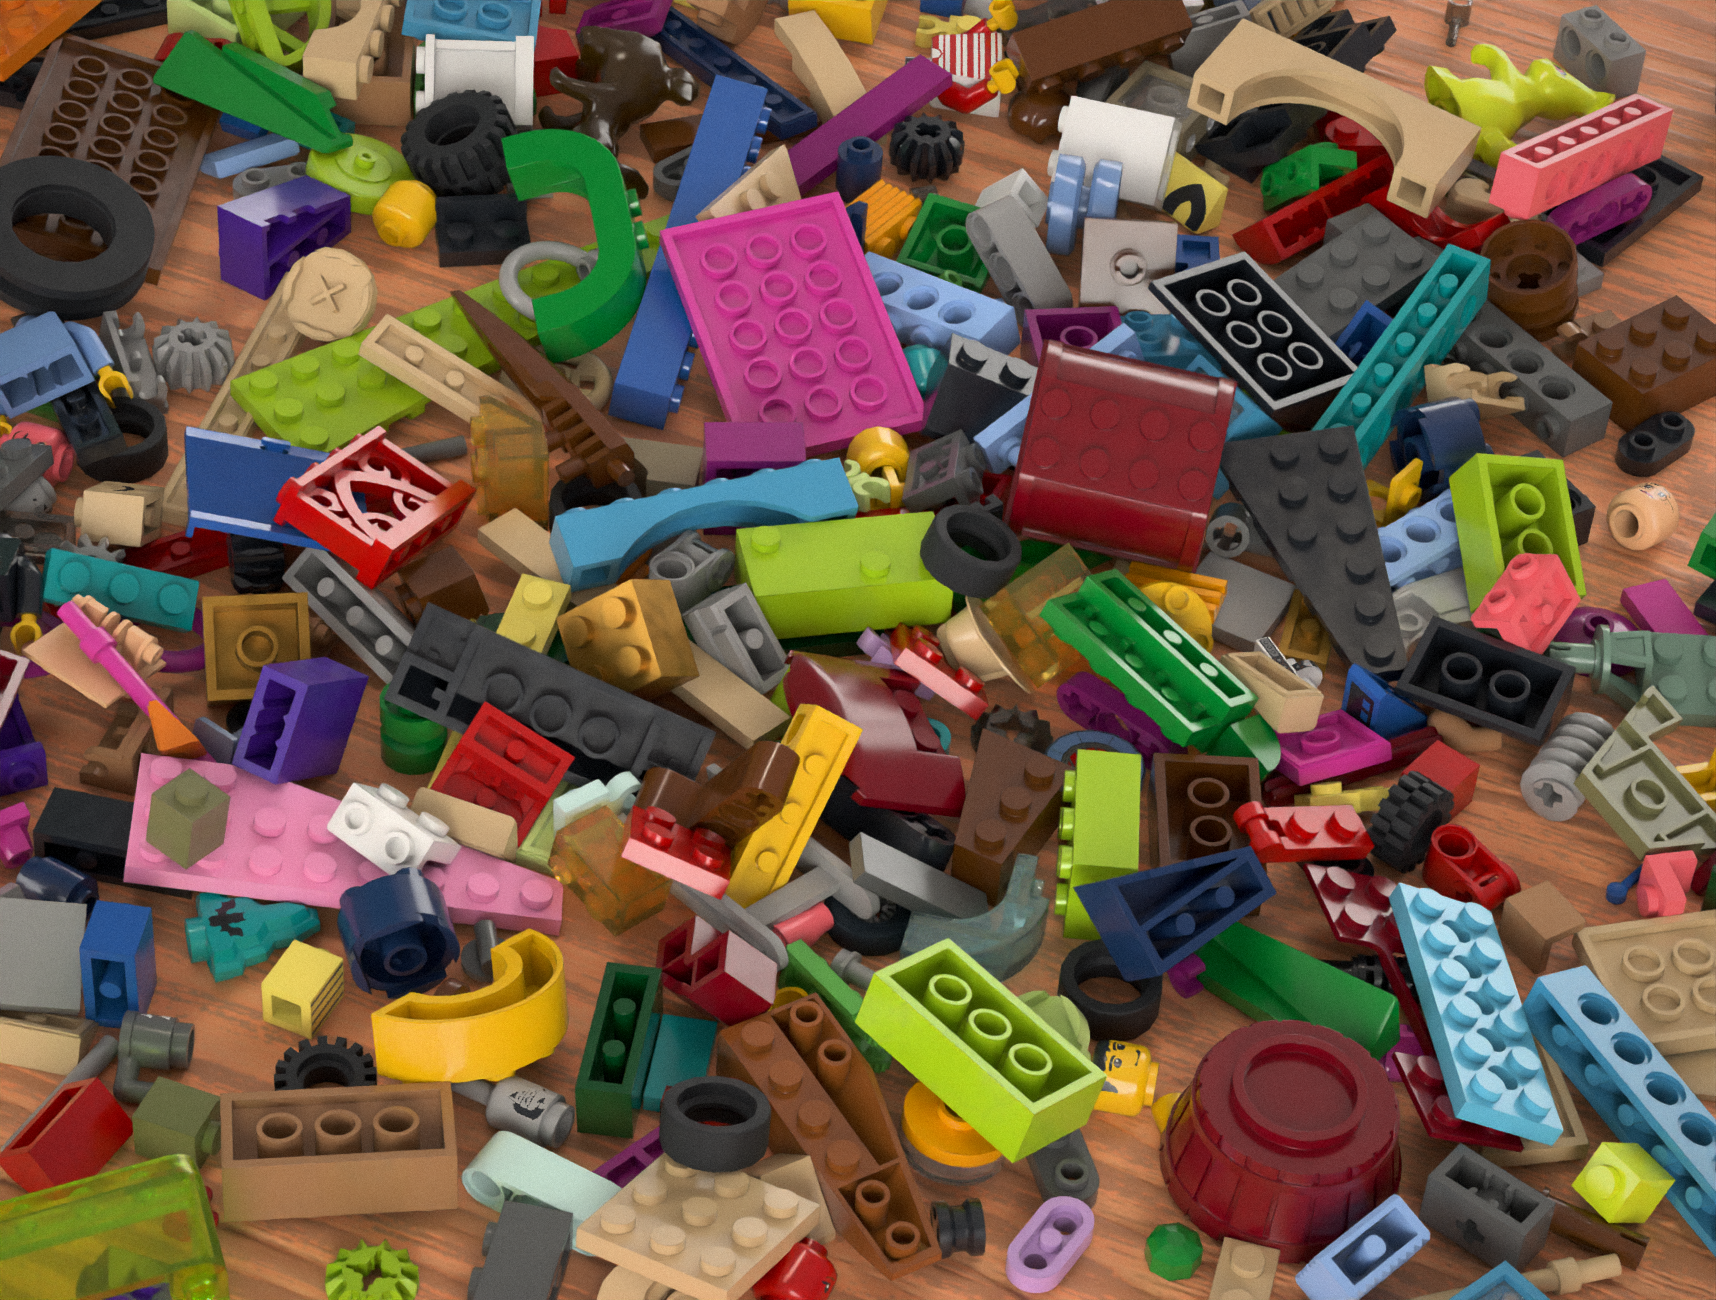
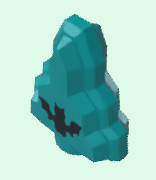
[184,893,321,983]

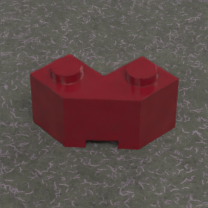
[655,915,778,1027]

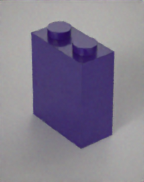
[232,657,369,785]

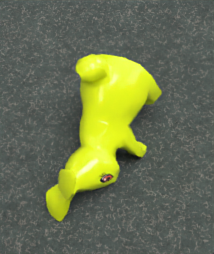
[1424,44,1616,171]

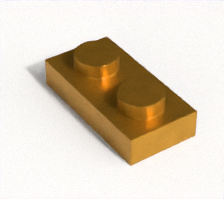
[1278,589,1332,679]

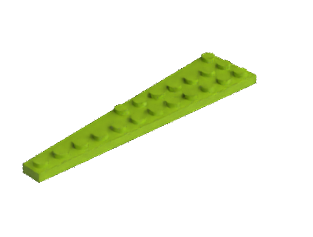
[230,214,670,453]

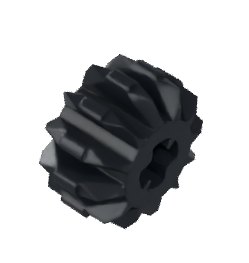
[889,112,965,184]
[226,533,286,594]

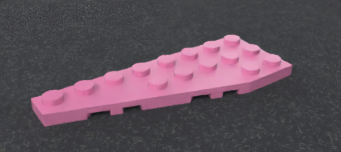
[123,753,563,936]

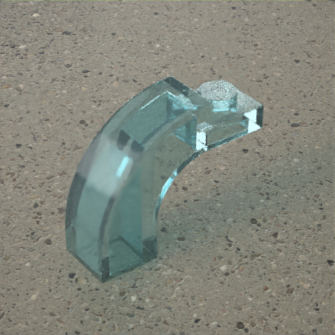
[899,853,1050,983]

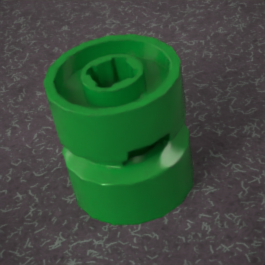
[379,682,448,775]

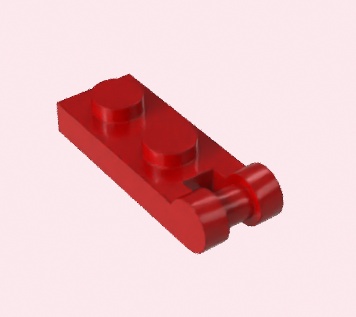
[1233,801,1375,863]

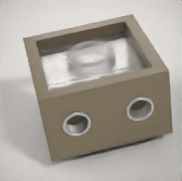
[1105,60,1217,162]

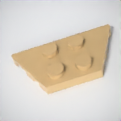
[695,144,801,222]

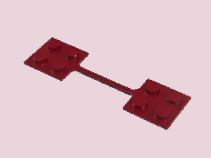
[1303,863,1524,1153]

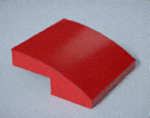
[430,701,575,848]

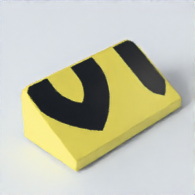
[1162,152,1228,234]

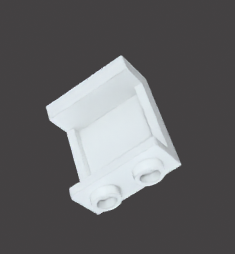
[416,34,534,130]
[1047,95,1182,211]

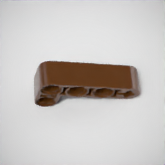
[634,741,800,849]

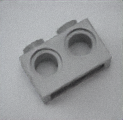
[1553,5,1646,99]

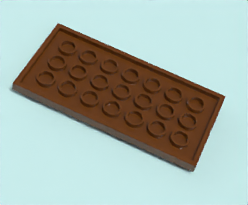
[0,33,222,286]

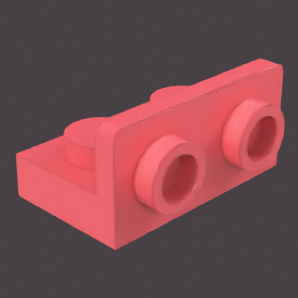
[1471,553,1581,655]

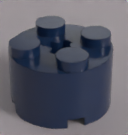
[1389,396,1494,503]
[337,867,460,999]

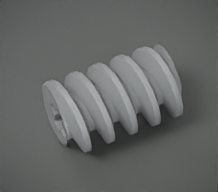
[1520,712,1615,822]

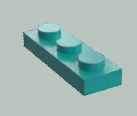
[42,548,200,633]

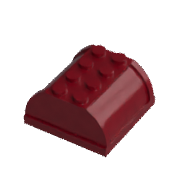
[1004,339,1238,574]

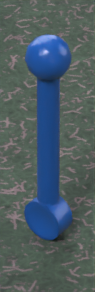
[1606,863,1643,905]

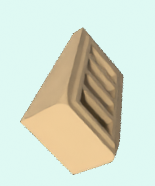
[1249,0,1335,38]
[1220,651,1324,734]

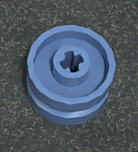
[1045,154,1123,256]

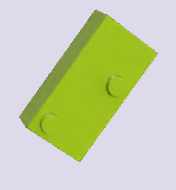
[734,511,953,639]
[855,938,1108,1163]

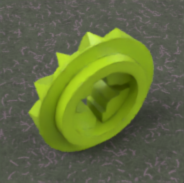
[325,1239,419,1300]

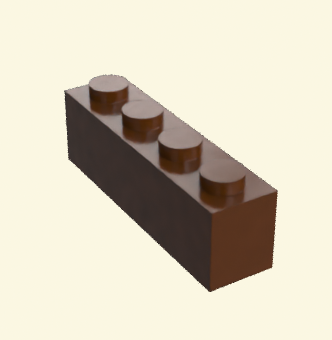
[1005,0,1193,96]

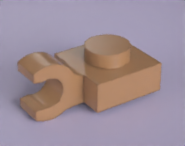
[1551,310,1622,361]

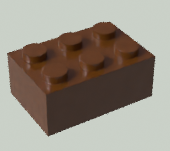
[1572,295,1716,433]
[1147,753,1267,916]

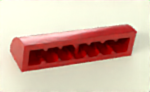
[1232,153,1394,265]

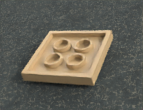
[1571,909,1716,1056]
[576,1152,821,1300]

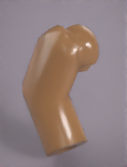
[1426,709,1502,753]

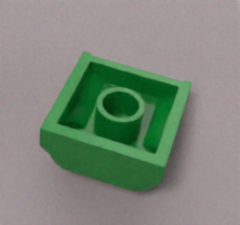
[896,192,991,294]

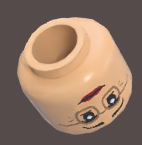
[1606,482,1680,550]

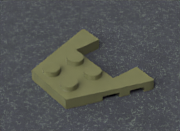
[1573,686,1716,861]

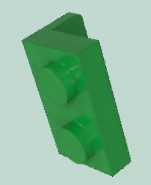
[1260,142,1357,212]

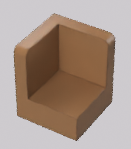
[1498,880,1586,974]

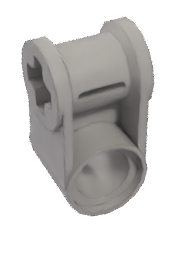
[649,530,735,617]

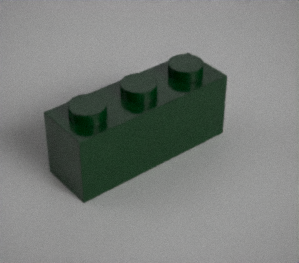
[575,962,663,1139]

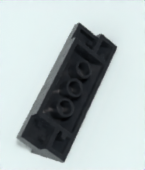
[1195,9,1397,184]
[384,602,717,798]

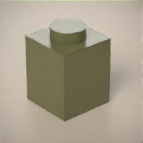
[146,768,230,870]
[132,1076,221,1174]

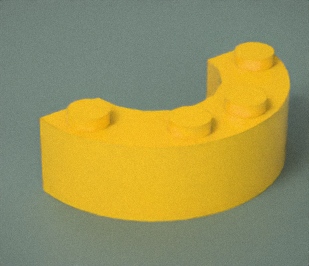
[371,928,569,1084]

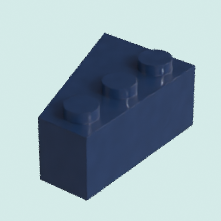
[1073,846,1277,982]

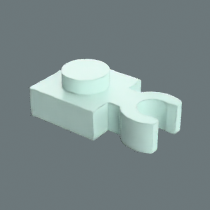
[553,771,641,850]

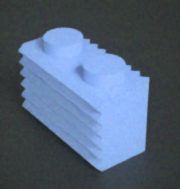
[1294,1194,1430,1300]

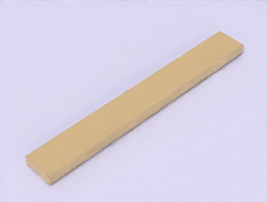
[162,272,307,527]
[478,508,791,749]

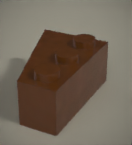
[951,728,1075,908]

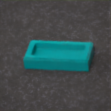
[643,1014,718,1112]

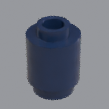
[836,136,883,204]
[15,856,99,921]

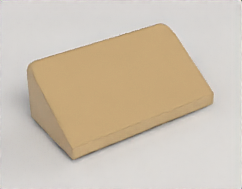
[410,787,518,865]
[0,1010,98,1076]

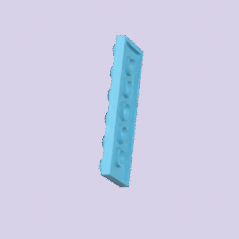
[1389,882,1564,1146]

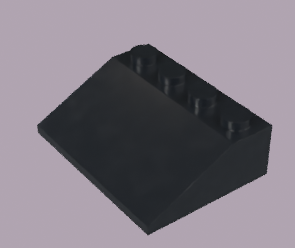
[1148,251,1358,428]

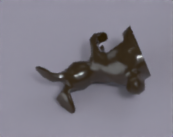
[538,26,698,200]

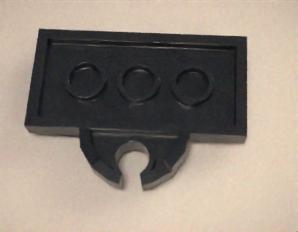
[1541,155,1704,267]

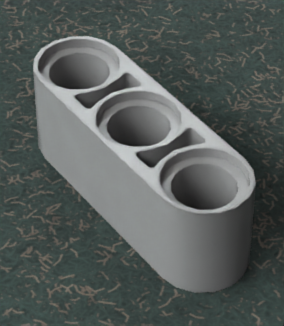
[965,196,1073,327]

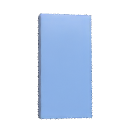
[201,133,300,179]

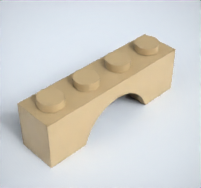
[303,0,403,100]

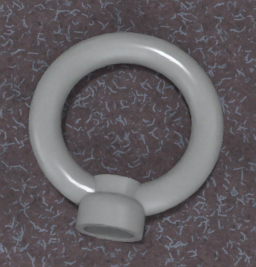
[499,241,599,321]

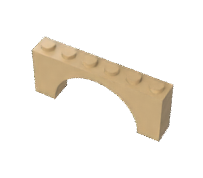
[1187,18,1482,219]

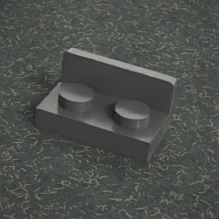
[902,429,987,513]

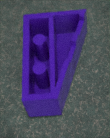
[217,175,351,301]

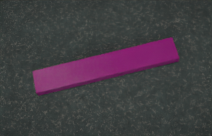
[788,54,952,196]

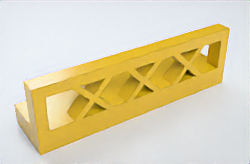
[725,704,863,909]

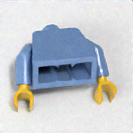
[0,312,133,438]

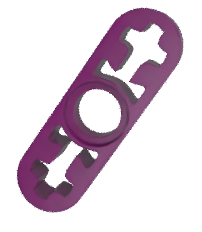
[1545,173,1652,245]
[1056,671,1188,771]

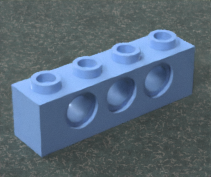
[864,251,1021,355]
[1377,489,1463,593]

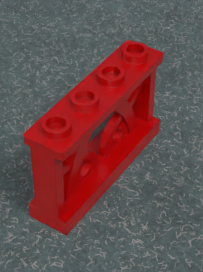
[273,426,477,590]

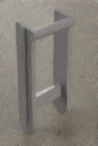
[614,763,880,972]

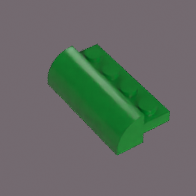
[1039,569,1259,754]

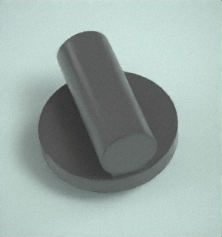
[461,920,505,982]

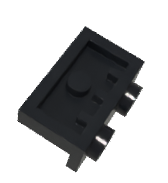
[435,193,532,268]

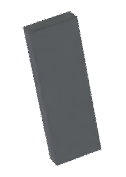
[849,832,992,943]

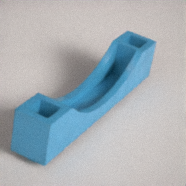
[549,457,859,593]

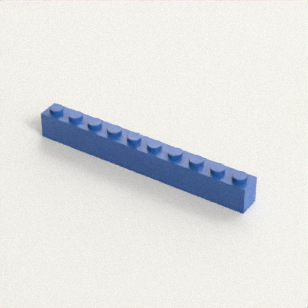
[608,74,772,430]

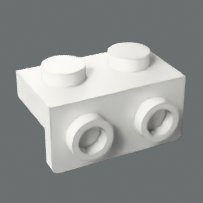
[327,782,462,875]

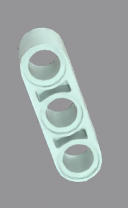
[461,1131,622,1256]

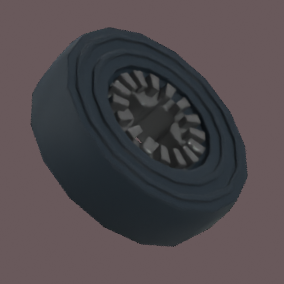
[824,895,920,956]

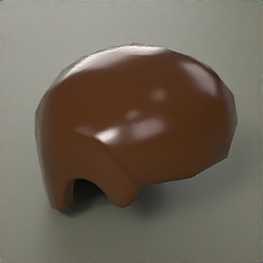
[1008,89,1071,144]

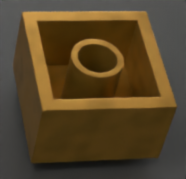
[556,579,700,701]
[202,592,311,706]

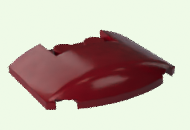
[783,650,966,818]

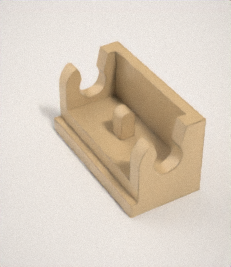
[1424,363,1525,421]

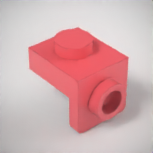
[1636,850,1698,919]

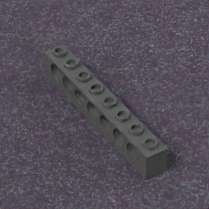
[1322,203,1613,458]

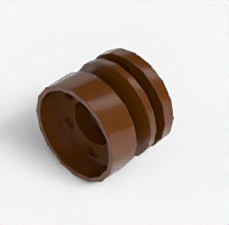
[1480,219,1579,342]

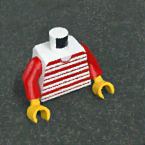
[905,0,1019,117]

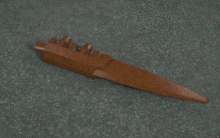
[450,290,635,489]

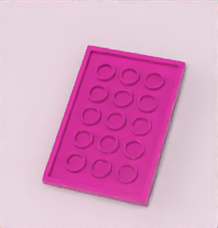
[659,191,924,457]

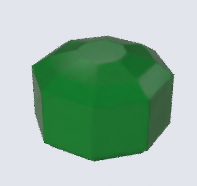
[1144,1222,1204,1281]

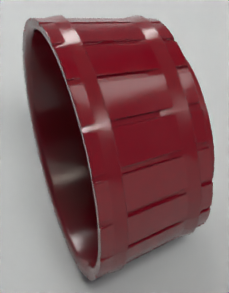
[1159,1020,1402,1264]

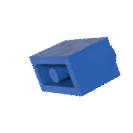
[79,900,157,1029]

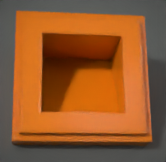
[147,700,207,759]

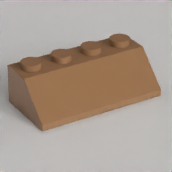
[220,1081,458,1222]

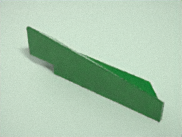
[153,30,353,153]
[1194,922,1400,1061]

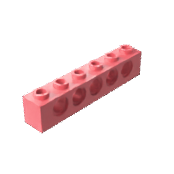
[1489,94,1674,220]

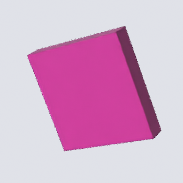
[1272,709,1392,786]

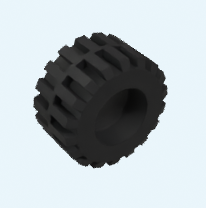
[400,89,519,197]

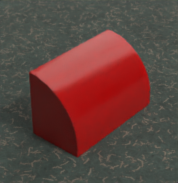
[0,1077,133,1205]

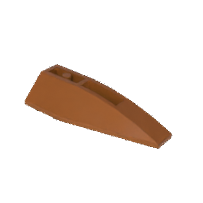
[715,992,942,1281]

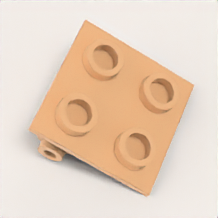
[21,594,166,708]

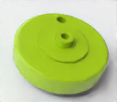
[305,133,416,215]

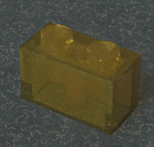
[547,805,673,937]

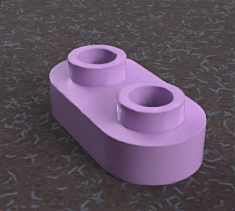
[1005,1196,1095,1293]

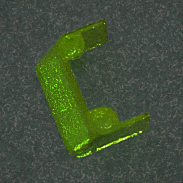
[0,1154,230,1300]

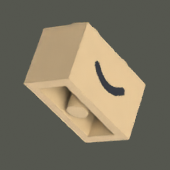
[74,481,165,547]

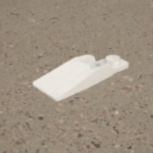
[1392,567,1477,660]

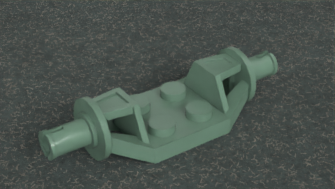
[1544,624,1716,728]

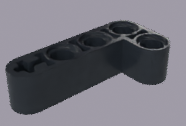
[773,740,956,872]

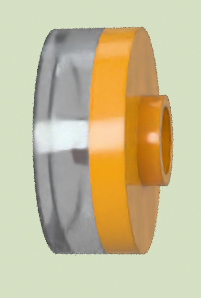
[897,1081,1006,1186]

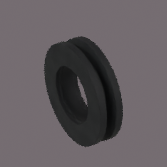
[0,156,155,321]

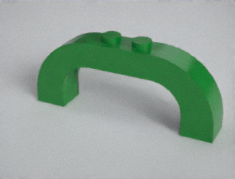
[501,129,650,364]

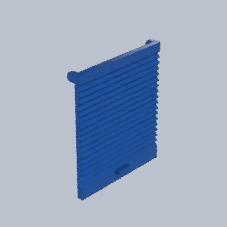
[184,426,367,552]

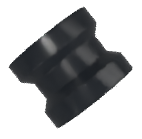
[930,1198,986,1259]

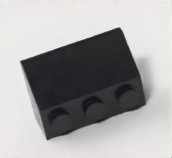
[921,333,1038,471]
[1394,616,1576,747]

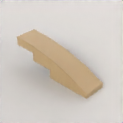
[774,10,887,145]

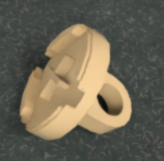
[282,247,378,343]

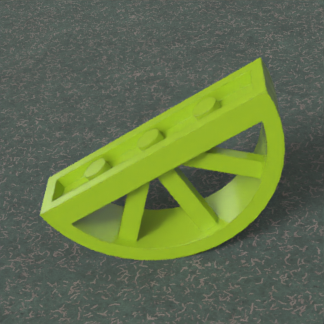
[228,0,331,75]

